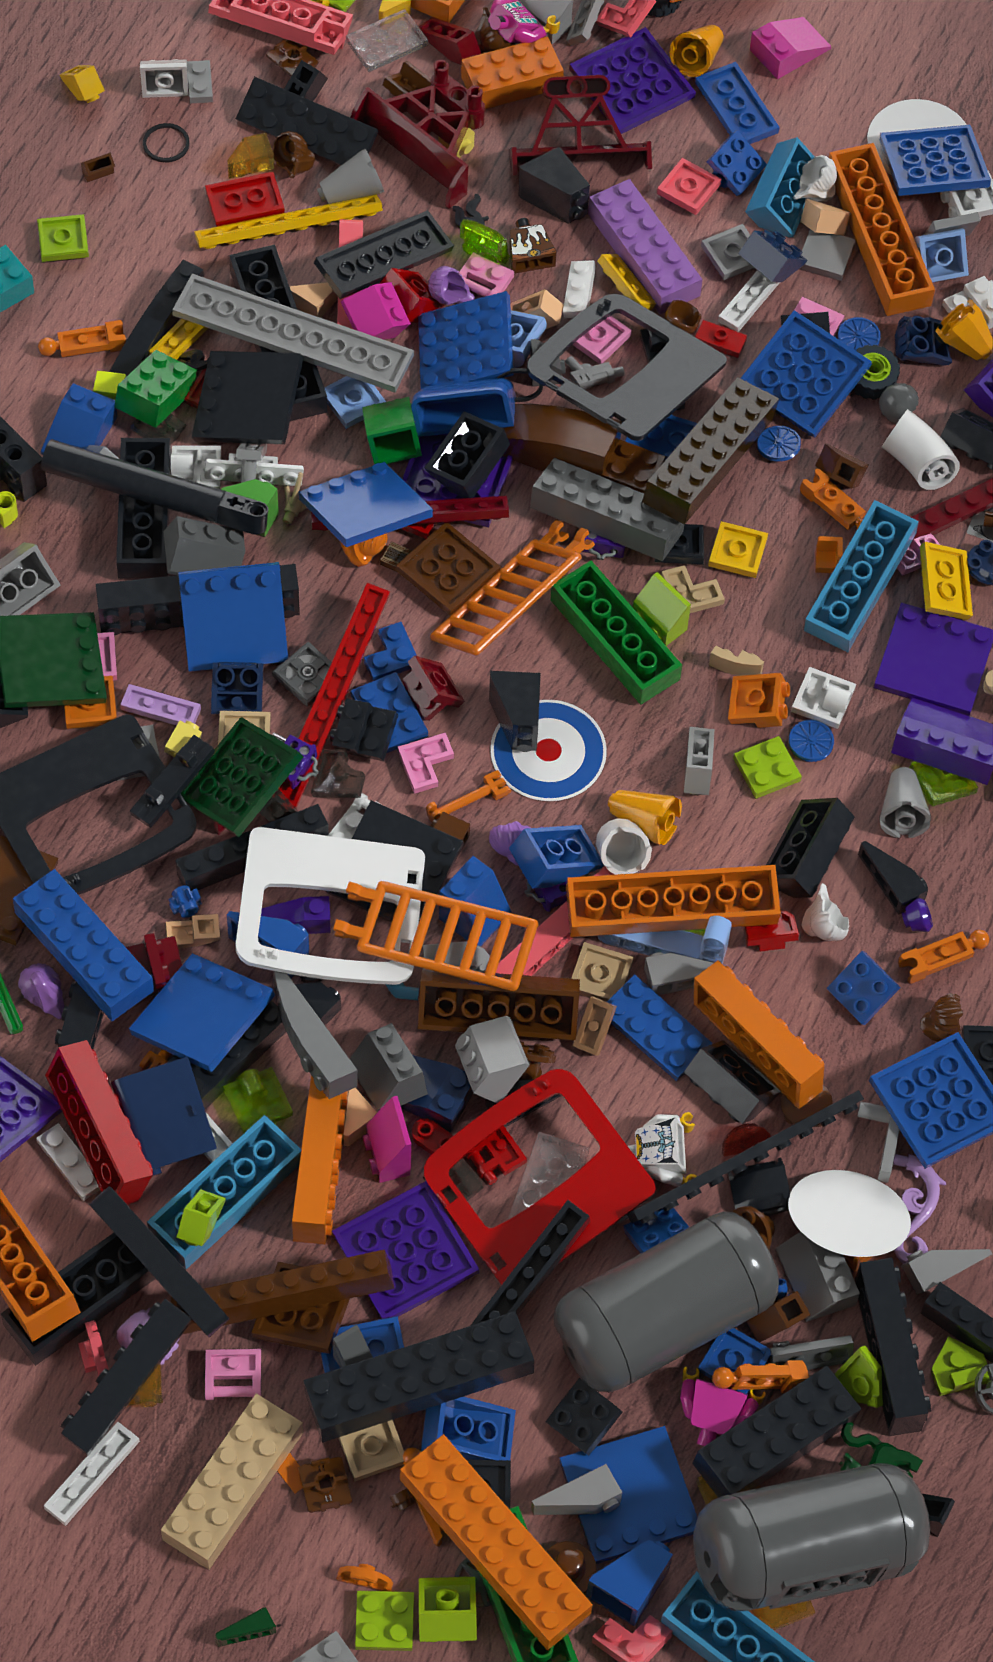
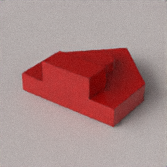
[743,910,799,952]

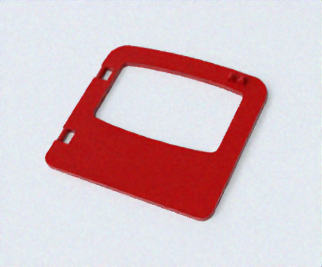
[424,1069,656,1285]

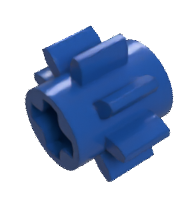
[168,885,202,918]

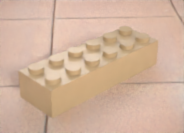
[161,1394,303,1570]

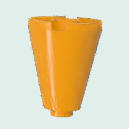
[669,25,724,77]
[608,790,682,845]

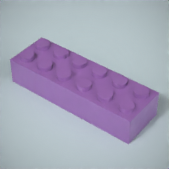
[588,179,702,314]

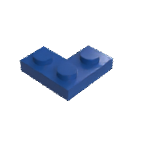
[364,621,417,681]

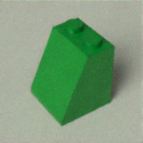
[362,397,422,464]

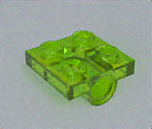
[223,1067,293,1134]

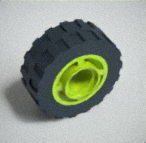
[853,345,900,400]

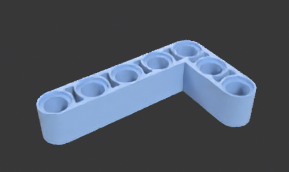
[598,916,732,964]

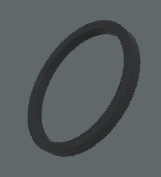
[143,123,190,163]
[497,368,543,402]

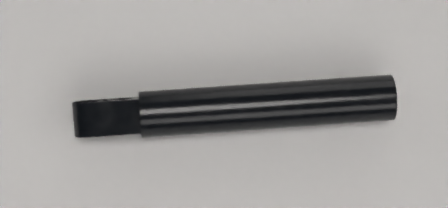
[41,439,268,535]

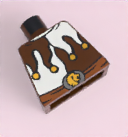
[509,218,557,274]

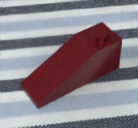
[416,17,481,65]

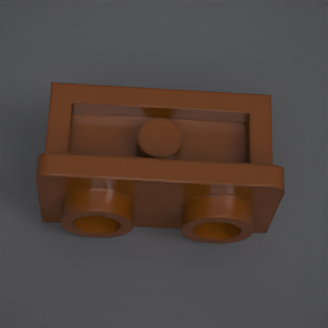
[382,61,431,107]

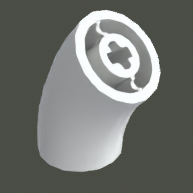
[881,409,960,490]

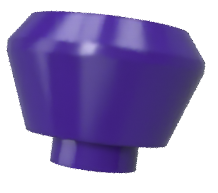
[902,898,933,932]

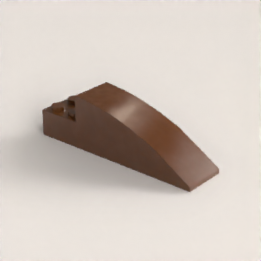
[502,403,665,493]

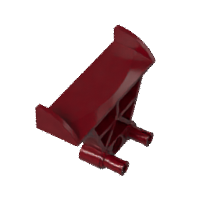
[350,59,485,209]
[508,75,652,176]

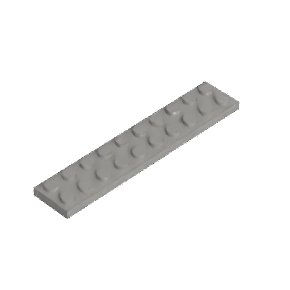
[173,274,414,393]

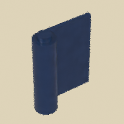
[111,1057,217,1177]

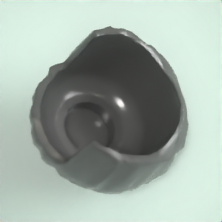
[879,383,919,424]

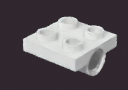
[171,446,221,489]
[791,667,856,729]

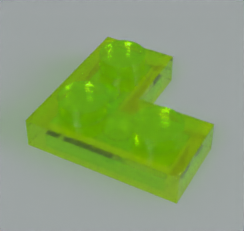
[909,761,978,807]

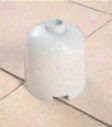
[596,818,652,875]

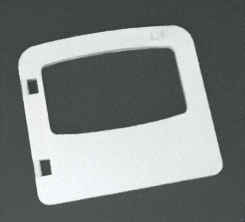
[235,827,425,985]

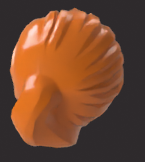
[340,533,388,567]

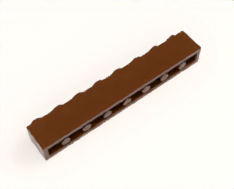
[170,1249,394,1335]

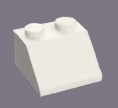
[140,59,189,98]

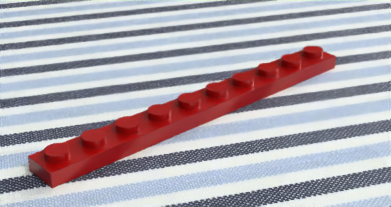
[272,583,390,810]

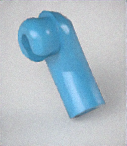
[385,983,419,1001]

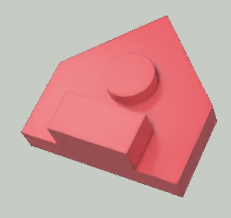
[78,1320,109,1376]

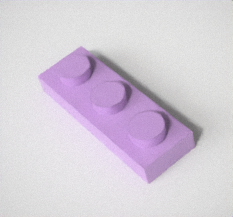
[120,684,201,726]

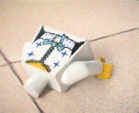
[628,1112,697,1187]

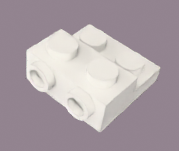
[940,170,993,223]
[942,276,993,329]

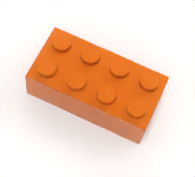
[461,36,564,109]

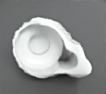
[793,155,837,202]
[801,883,849,941]

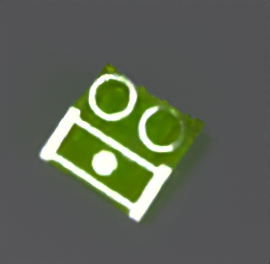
[460,219,510,264]

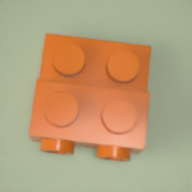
[728,673,790,728]

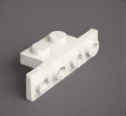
[204,453,304,486]

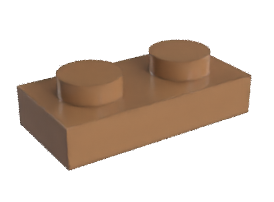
[573,997,617,1056]

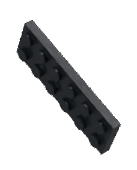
[235,76,379,165]
[314,210,454,299]

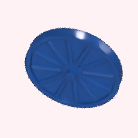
[838,317,881,351]
[757,426,801,462]
[789,720,834,762]

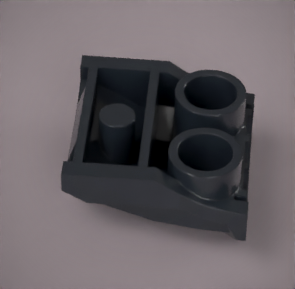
[727,1157,790,1216]

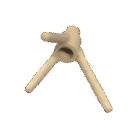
[282,472,307,524]

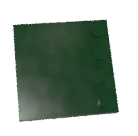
[0,612,107,708]
[181,717,304,837]

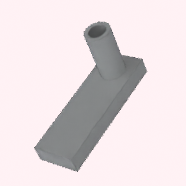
[236,443,267,483]
[857,1101,899,1183]

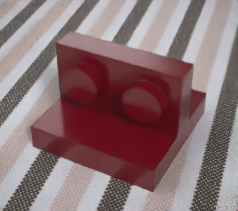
[401,655,465,721]
[126,933,182,997]

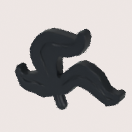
[452,194,489,237]
[179,349,209,371]

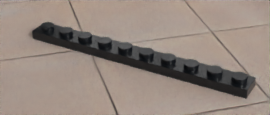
[627,1090,864,1224]

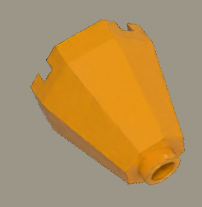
[935,299,993,360]

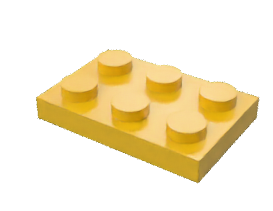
[920,542,973,620]

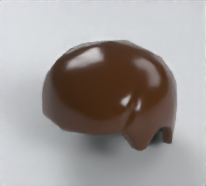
[664,300,702,334]

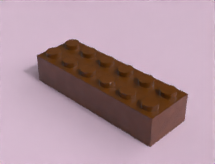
[418,968,580,1040]

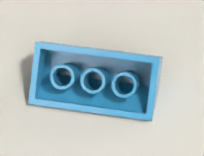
[745,137,815,238]

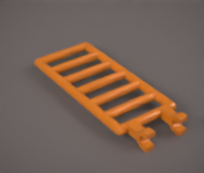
[430,520,595,656]
[333,881,538,991]

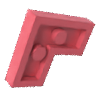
[596,0,656,38]
[592,1615,672,1662]

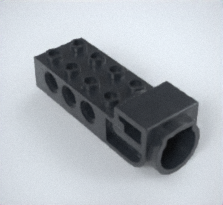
[0,416,47,502]

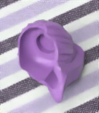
[428,266,475,305]
[489,821,542,866]
[18,963,65,1019]

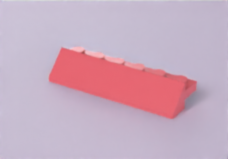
[208,0,353,55]

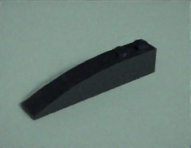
[109,259,204,377]

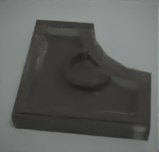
[311,749,366,798]

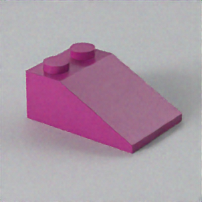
[750,17,831,79]
[362,1096,411,1183]

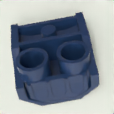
[895,316,952,366]
[211,662,264,714]

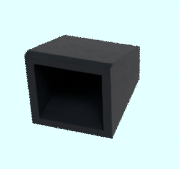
[518,147,590,224]
[489,670,541,752]

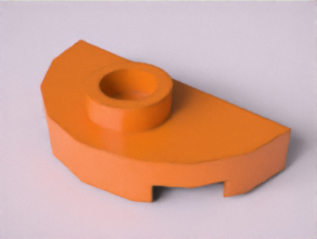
[336,1564,393,1591]

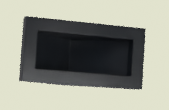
[922,1494,955,1537]

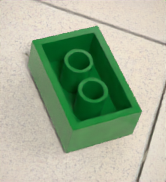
[114,350,197,428]

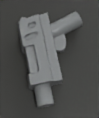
[565,356,625,390]

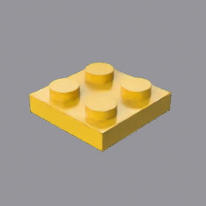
[708,521,768,578]

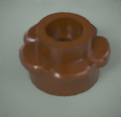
[389,1488,414,1511]

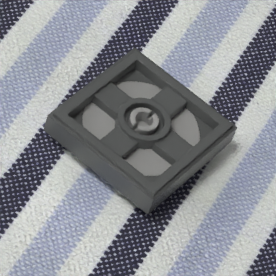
[272,642,332,707]

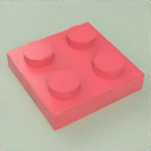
[657,158,721,215]

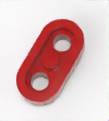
[412,1118,454,1155]

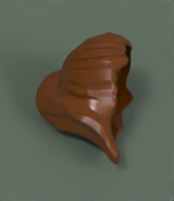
[475,7,515,54]
[272,131,315,178]
[920,993,963,1042]

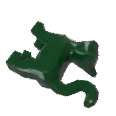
[839,1422,923,1478]

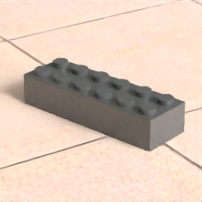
[530,458,684,561]

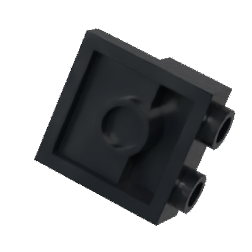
[330,698,398,762]

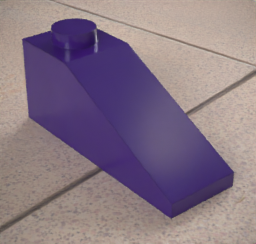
[261,896,331,934]

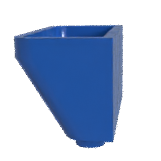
[411,378,516,437]

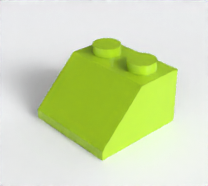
[633,572,691,646]
[419,1577,477,1642]

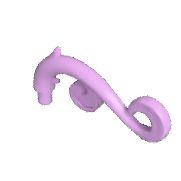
[893,1154,946,1264]

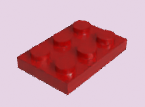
[205,172,285,227]

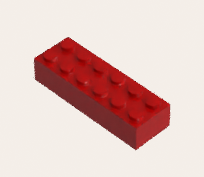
[45,1040,153,1204]

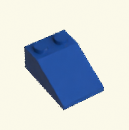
[40,383,118,455]
[509,825,604,889]
[227,911,309,979]
[421,1396,516,1460]

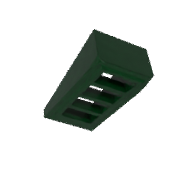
[215,1607,276,1647]

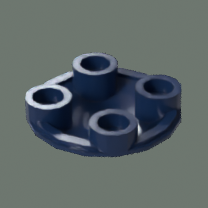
[967,540,993,585]

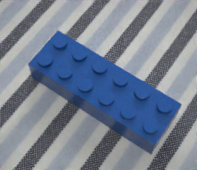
[13,869,154,1021]

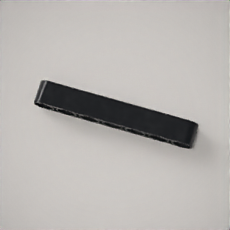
[89,1186,229,1338]

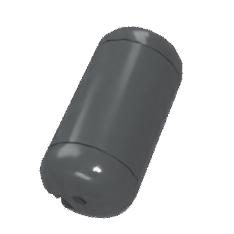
[554,1211,779,1393]
[693,1463,930,1611]

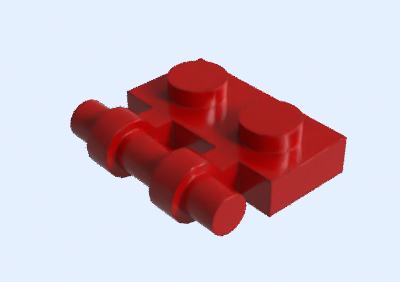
[465,1126,527,1185]

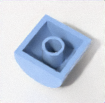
[914,228,969,282]
[511,310,547,368]

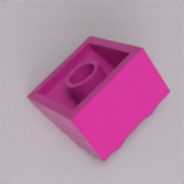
[341,282,411,340]

